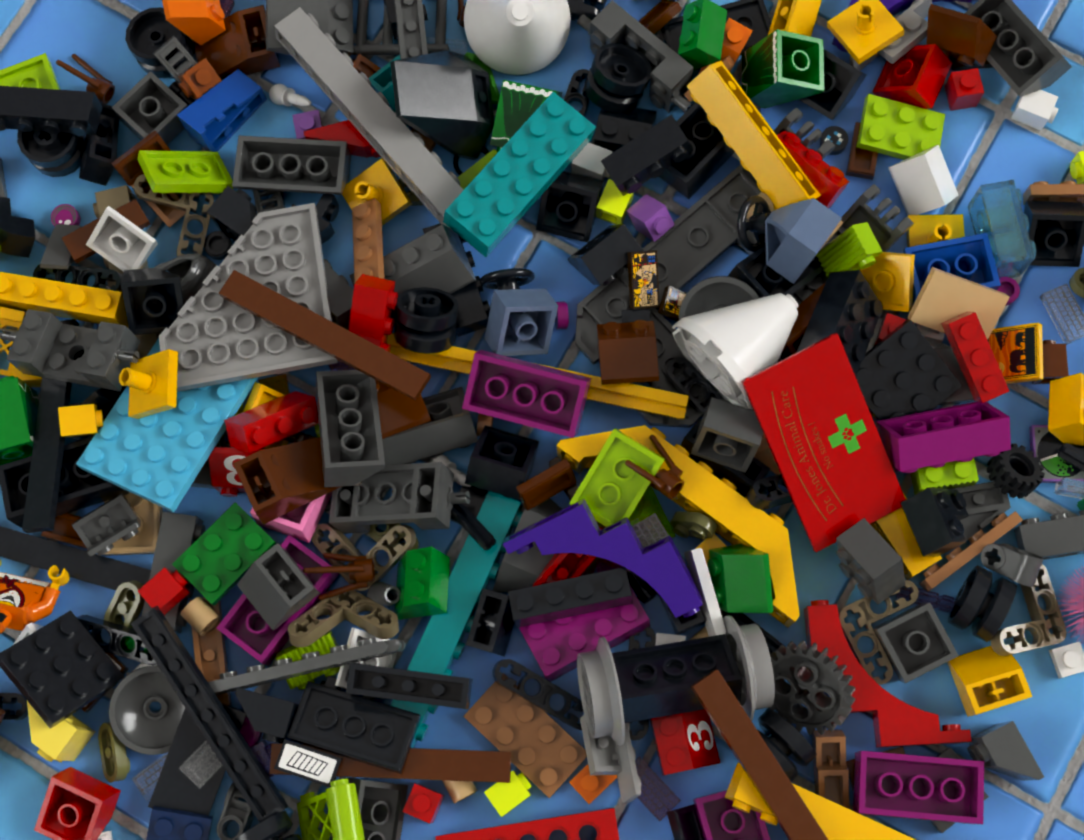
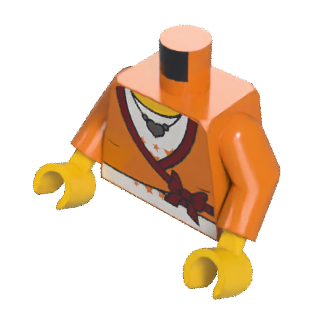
[0,560,70,633]

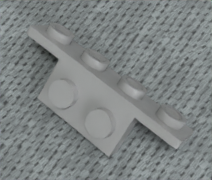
[850,0,932,71]
[580,715,641,803]

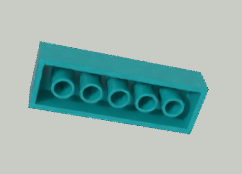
[443,92,596,257]

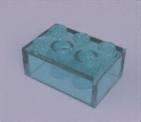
[967,179,1036,278]

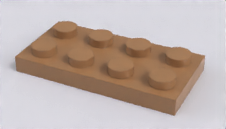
[463,673,587,799]

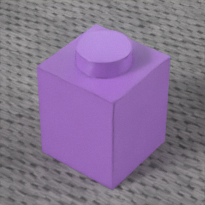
[626,194,675,242]

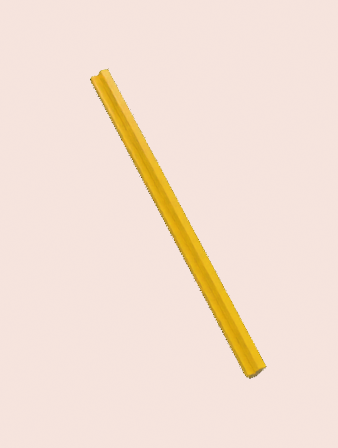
[348,329,689,420]

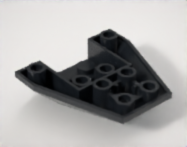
[390,50,494,160]

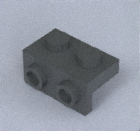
[72,493,141,557]

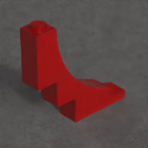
[804,600,972,748]

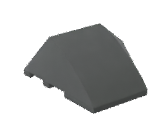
[493,498,600,593]

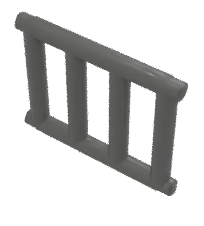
[353,0,449,55]

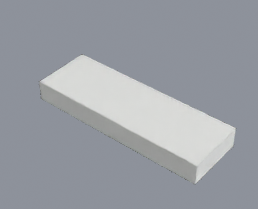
[684,548,726,637]

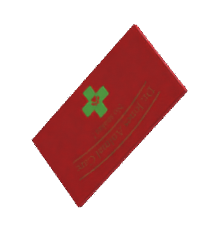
[741,333,906,553]

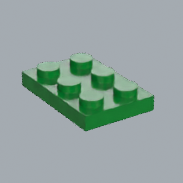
[172,502,277,606]

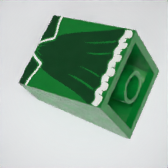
[742,29,824,108]
[490,80,562,152]
[0,376,39,465]

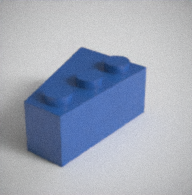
[177,69,267,152]

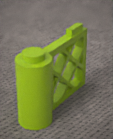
[296,779,365,840]

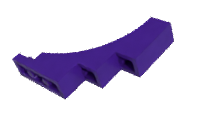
[503,499,703,618]

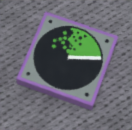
[1029,425,1084,483]

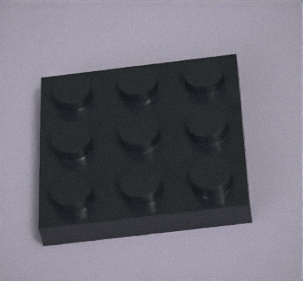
[856,319,962,421]
[0,610,125,729]

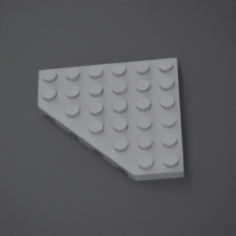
[159,203,338,392]

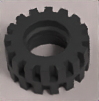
[986,443,1045,499]

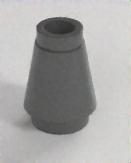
[367,582,401,608]

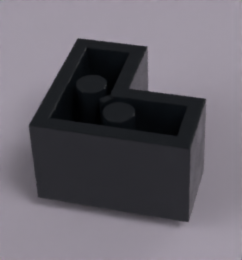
[901,487,969,557]

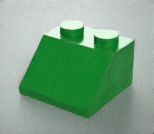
[678,0,727,71]
[707,544,773,613]
[394,546,450,620]

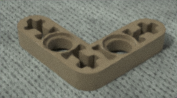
[134,174,214,257]
[312,523,416,591]
[990,564,1067,656]
[839,580,919,685]
[288,590,399,647]

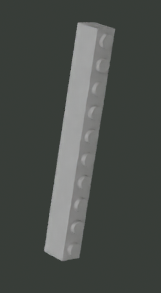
[274,7,463,228]

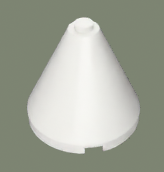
[464,0,571,75]
[672,293,799,409]

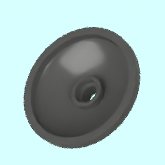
[679,276,759,320]
[109,665,185,755]

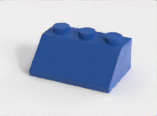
[903,233,1001,304]

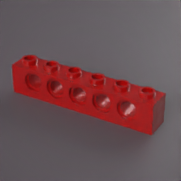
[435,808,619,840]

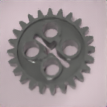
[769,640,856,735]

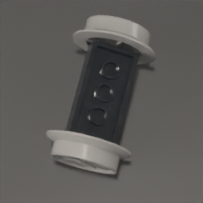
[577,615,775,747]

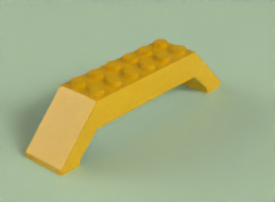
[556,425,800,628]

